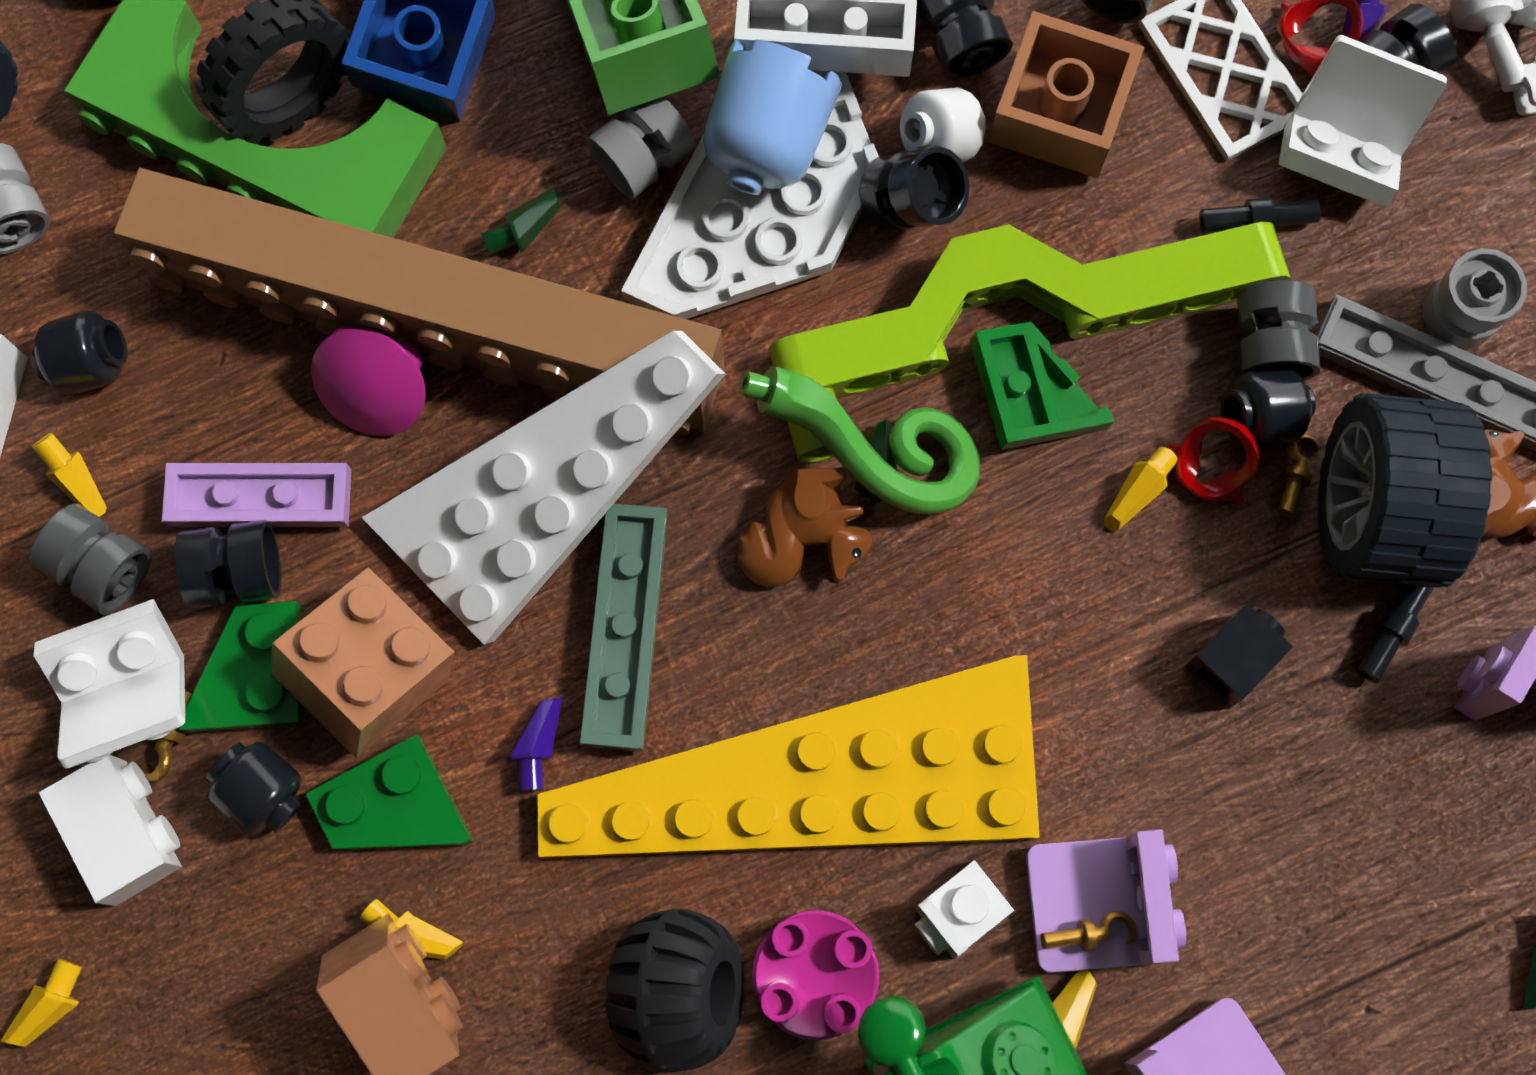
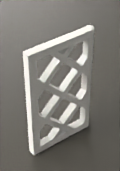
[1138,0,1303,162]

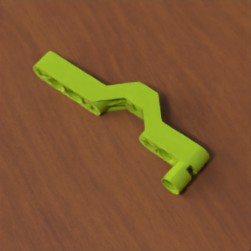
[768,222,1291,463]

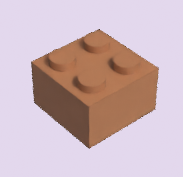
[989,11,1144,179]
[271,567,455,759]
[316,913,463,1075]

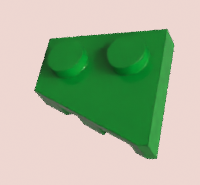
[970,321,1114,450]
[179,601,304,734]
[306,734,474,851]

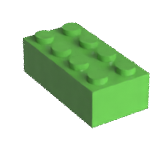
[566,0,720,115]

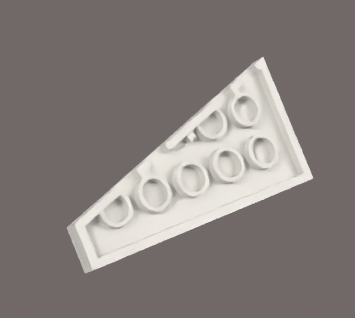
[362,331,726,644]

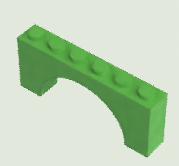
[64,0,447,238]

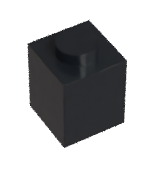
[1185,604,1293,709]

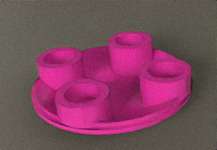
[311,325,426,436]
[752,910,879,1040]

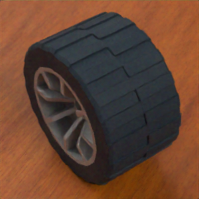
[1317,393,1492,588]

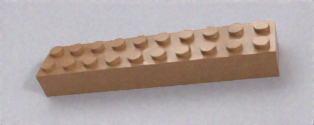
[114,168,725,434]

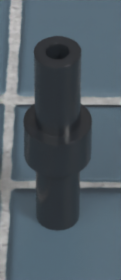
[1199,197,1321,233]
[1356,585,1434,683]

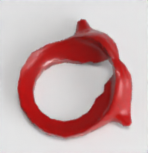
[1276,0,1364,78]
[1168,417,1260,505]

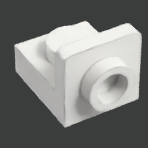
[914,860,1014,958]

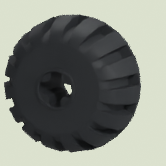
[605,909,745,1072]

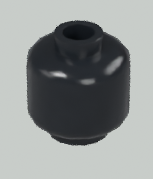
[31,311,128,395]
[1220,366,1316,448]
[205,742,302,836]

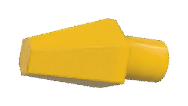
[32,433,107,517]
[1104,447,1178,533]
[360,899,463,960]
[0,958,82,1047]
[1053,969,1097,1049]

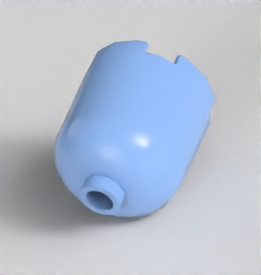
[703,40,842,195]

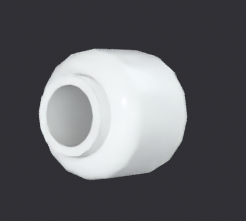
[900,88,986,163]

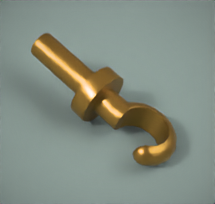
[1278,433,1321,517]
[141,691,193,782]
[1040,911,1137,952]

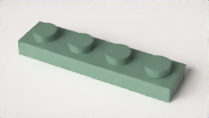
[580,503,668,752]

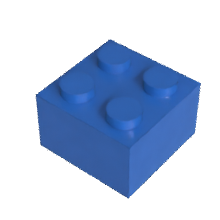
[341,0,496,121]

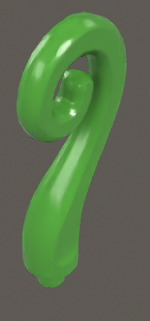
[740,366,980,514]

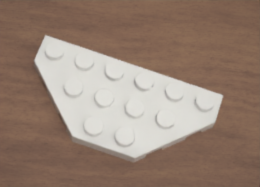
[621,70,879,319]

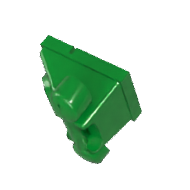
[857,975,1088,1075]

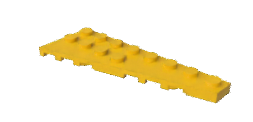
[538,655,1040,859]

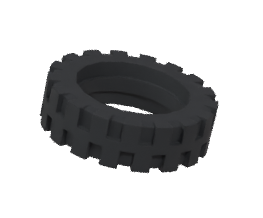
[196,0,350,143]

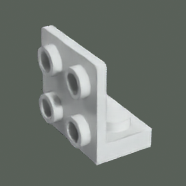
[1279,35,1447,208]
[34,599,185,769]

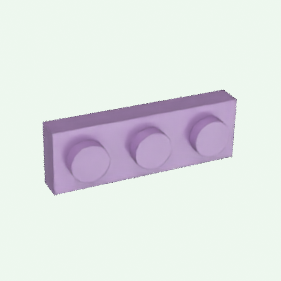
[162,463,352,527]

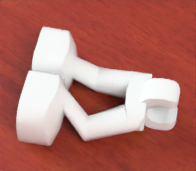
[1449,0,1536,116]

